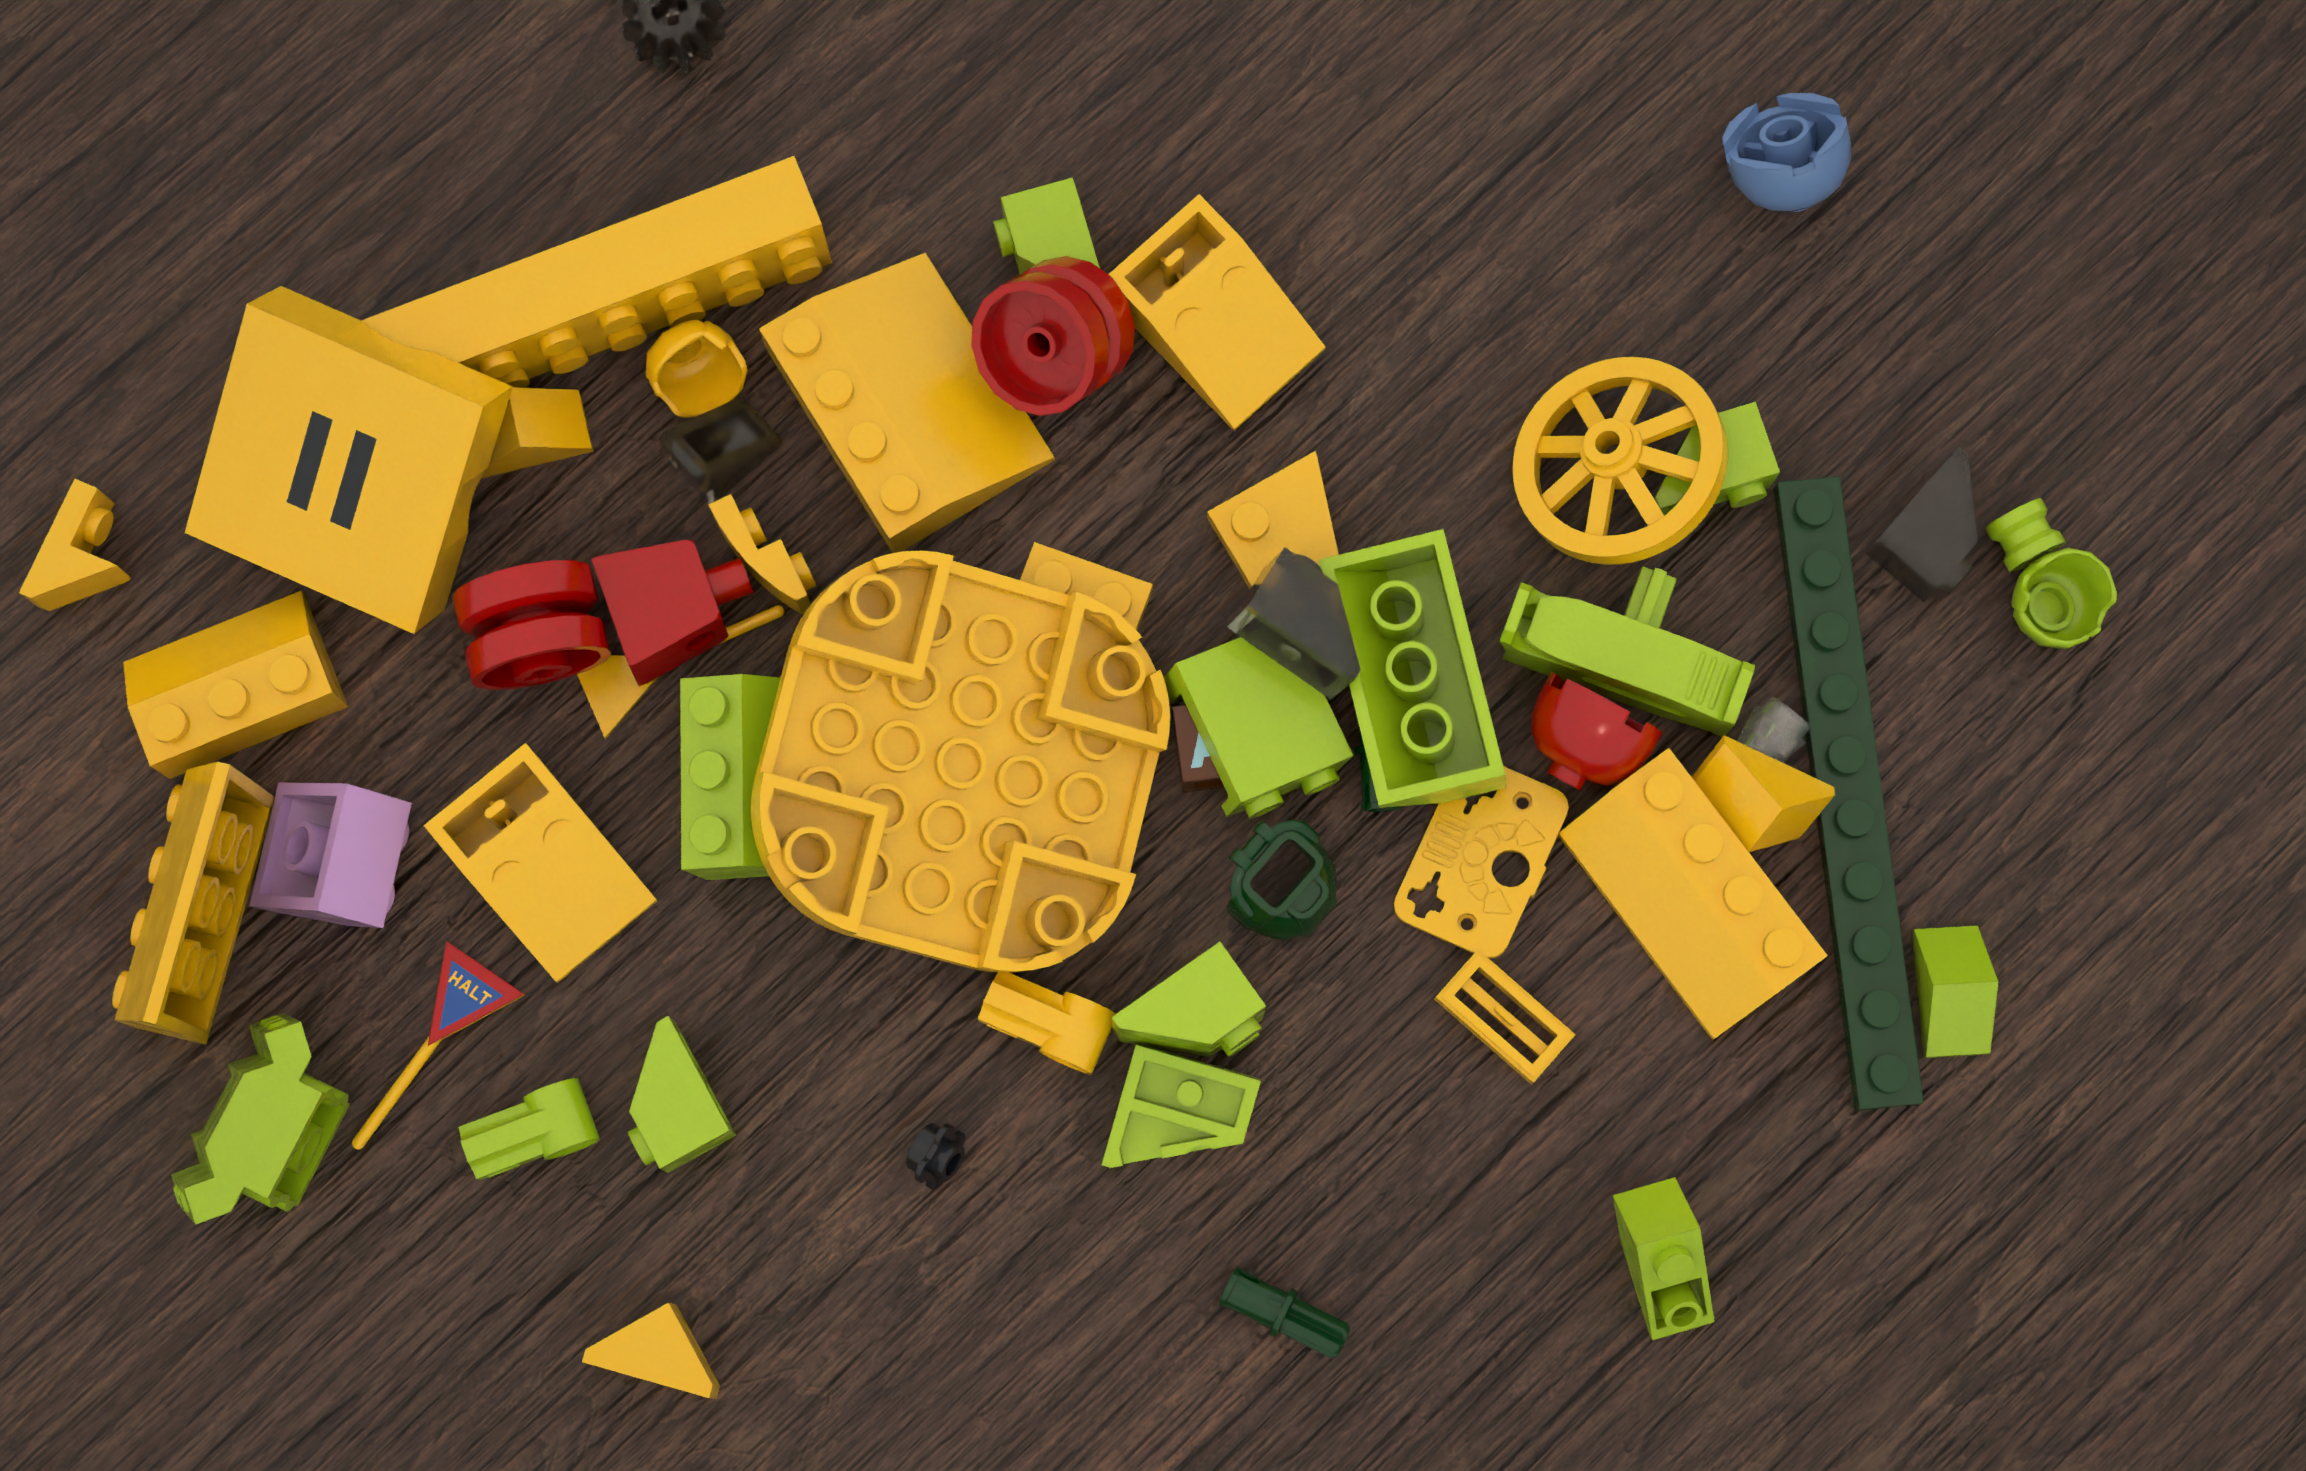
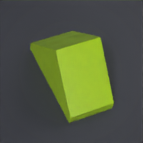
[1911,926,1998,1058]

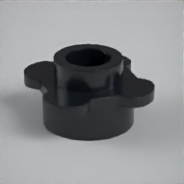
[906,1123,965,1190]

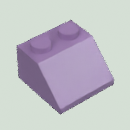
[249,782,412,928]

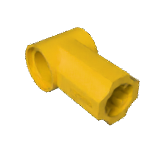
[978,972,1116,1075]

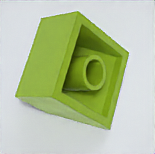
[1112,942,1266,1057]

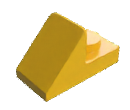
[19,479,131,611]

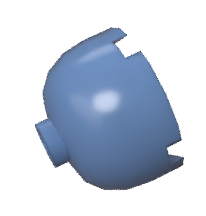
[1722,93,1851,212]

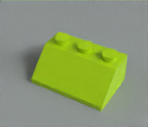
[680,674,781,880]

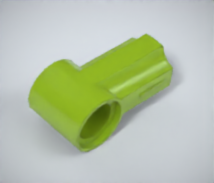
[458,1078,600,1180]

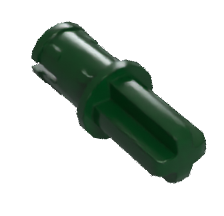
[1219,1266,1350,1358]

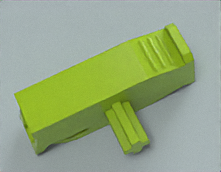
[1500,566,1755,737]

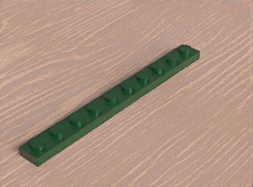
[1773,476,1924,1111]

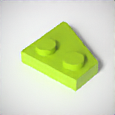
[1102,1043,1261,1168]

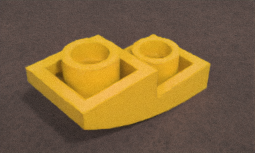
[708,494,816,614]

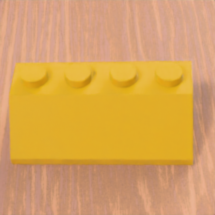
[1558,748,1828,1040]

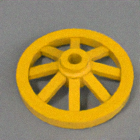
[1513,357,1728,565]

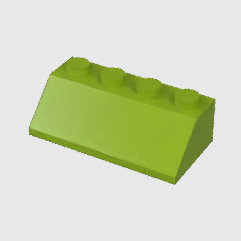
[1319,529,1506,808]

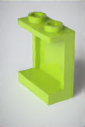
[1164,618,1353,819]

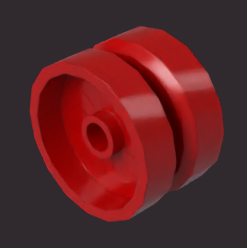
[971,256,1135,416]
[452,560,611,690]

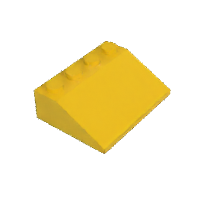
[759,253,1055,553]
[112,762,275,1045]

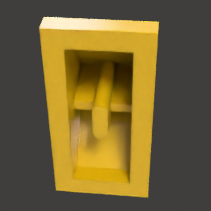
[481,387,594,479]
[1692,735,1835,852]
[582,1302,720,1399]

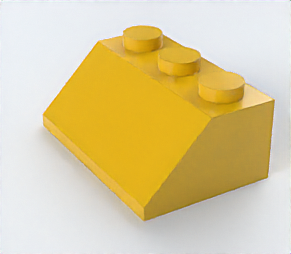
[123,590,348,779]

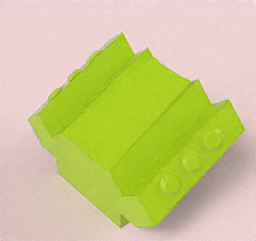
[171,1013,350,1225]

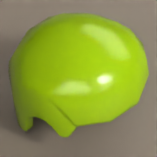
[2011,548,2117,650]

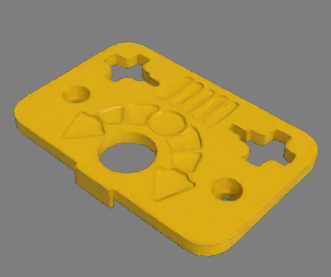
[1394,766,1569,959]

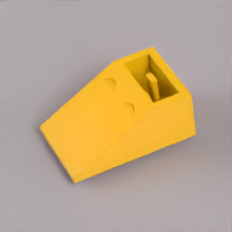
[1108,194,1326,431]
[424,743,658,983]

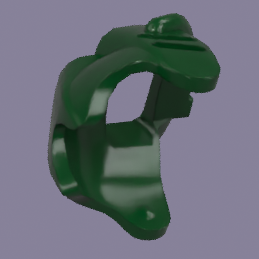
[1227,820,1337,939]

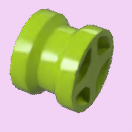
[1985,498,2066,573]

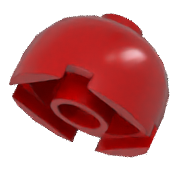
[1531,672,1663,791]

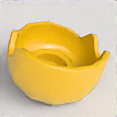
[646,319,748,418]

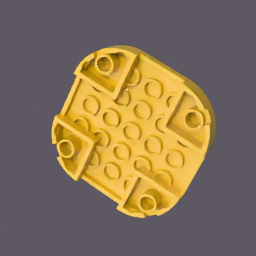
[751,550,1170,973]

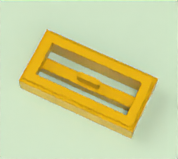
[1434,949,1576,1085]

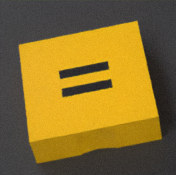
[185,286,513,634]

